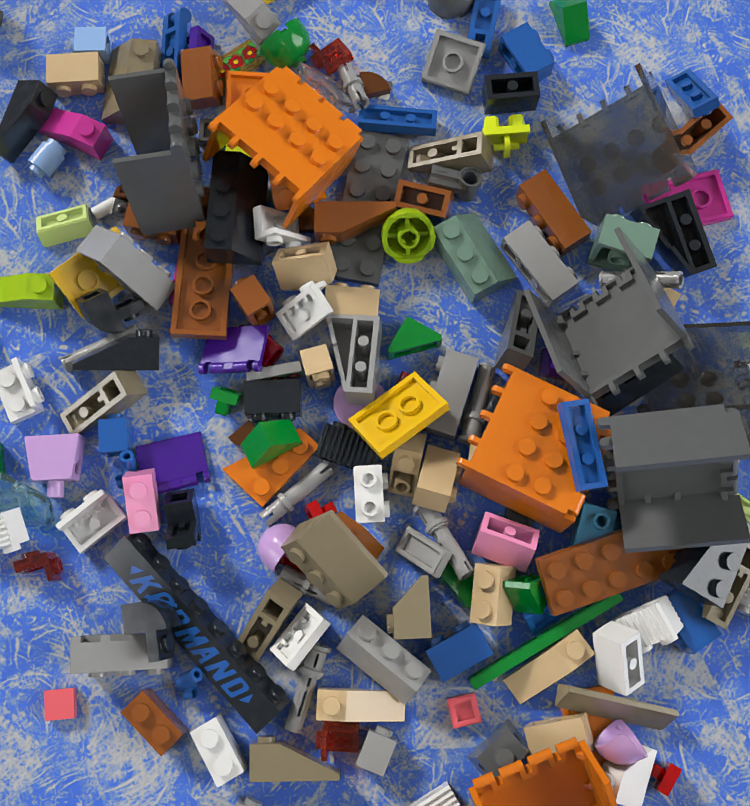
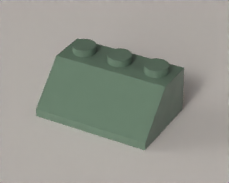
[434,213,517,305]

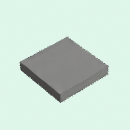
[421,29,486,96]

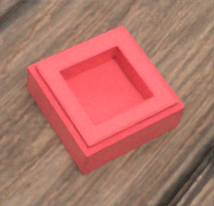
[44,687,77,721]
[446,692,482,729]

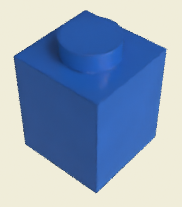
[98,414,134,457]

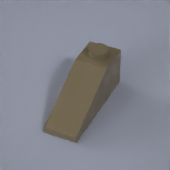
[407,131,493,173]
[60,370,148,435]
[702,543,750,630]
[238,578,303,662]
[249,735,341,782]

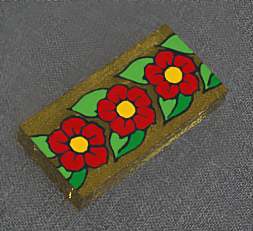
[220,39,265,88]

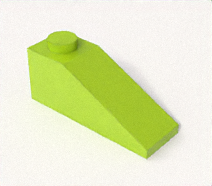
[0,273,64,310]

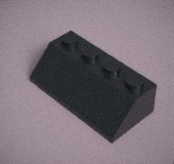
[204,150,269,266]

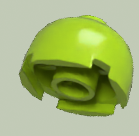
[381,207,436,264]

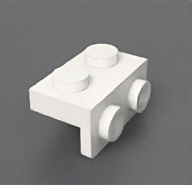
[253,205,311,248]
[353,465,390,525]
[55,489,128,554]

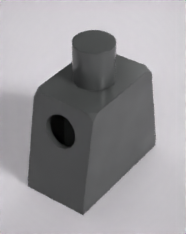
[467,719,529,777]

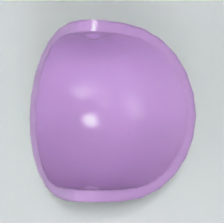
[258,524,296,573]
[594,719,648,765]

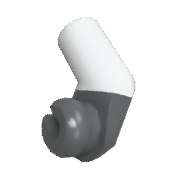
[91,197,128,220]

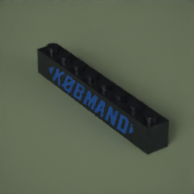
[104,533,290,734]

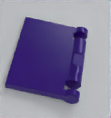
[198,325,270,375]
[135,431,211,494]

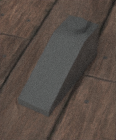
[494,290,542,371]

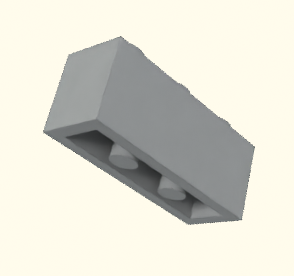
[500,220,578,308]
[422,348,479,441]
[336,614,431,704]

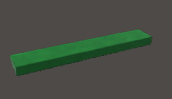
[467,593,624,690]

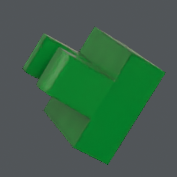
[209,385,244,416]

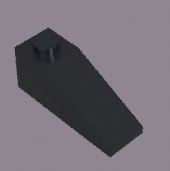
[0,80,58,163]
[72,329,160,370]

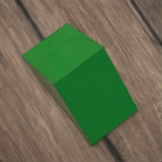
[549,0,590,47]
[388,316,442,360]
[241,419,303,469]
[503,574,547,615]

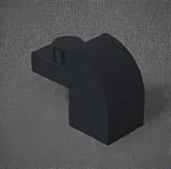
[75,288,146,333]
[163,488,201,550]
[121,600,181,663]

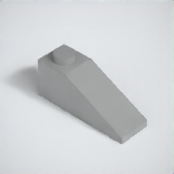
[221,0,281,45]

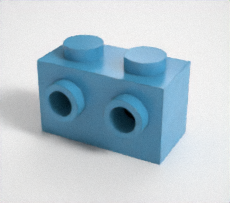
[569,502,619,546]

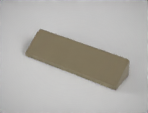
[555,684,679,730]

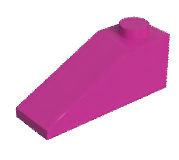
[38,108,114,161]

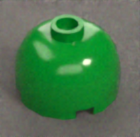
[259,18,311,70]

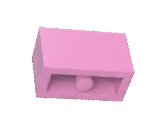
[122,468,162,534]
[471,511,540,573]

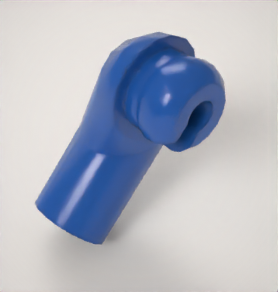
[115,450,136,489]
[176,667,203,700]

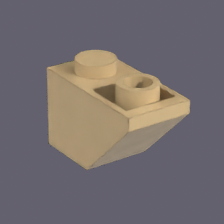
[299,344,336,389]
[387,432,427,497]

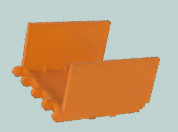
[202,66,364,229]
[456,363,611,533]
[468,737,617,806]

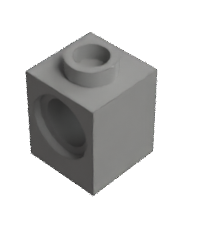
[356,725,397,777]

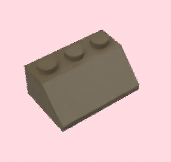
[101,38,161,124]
[281,510,388,609]
[386,575,432,640]

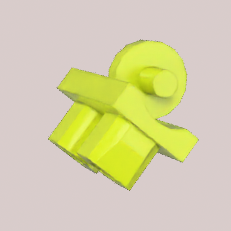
[482,114,530,158]

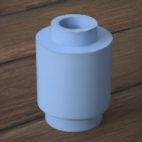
[27,138,67,179]

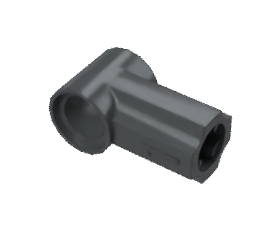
[427,164,483,202]

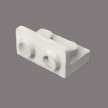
[275,281,334,341]
[0,357,45,424]
[270,603,330,671]

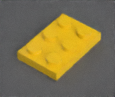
[48,226,124,318]
[348,371,450,459]

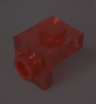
[309,38,354,76]
[13,550,63,582]
[316,721,360,762]

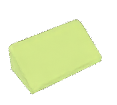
[36,204,94,247]

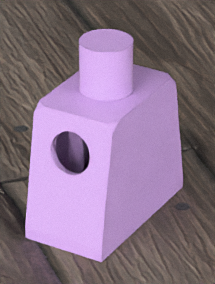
[25,433,86,499]

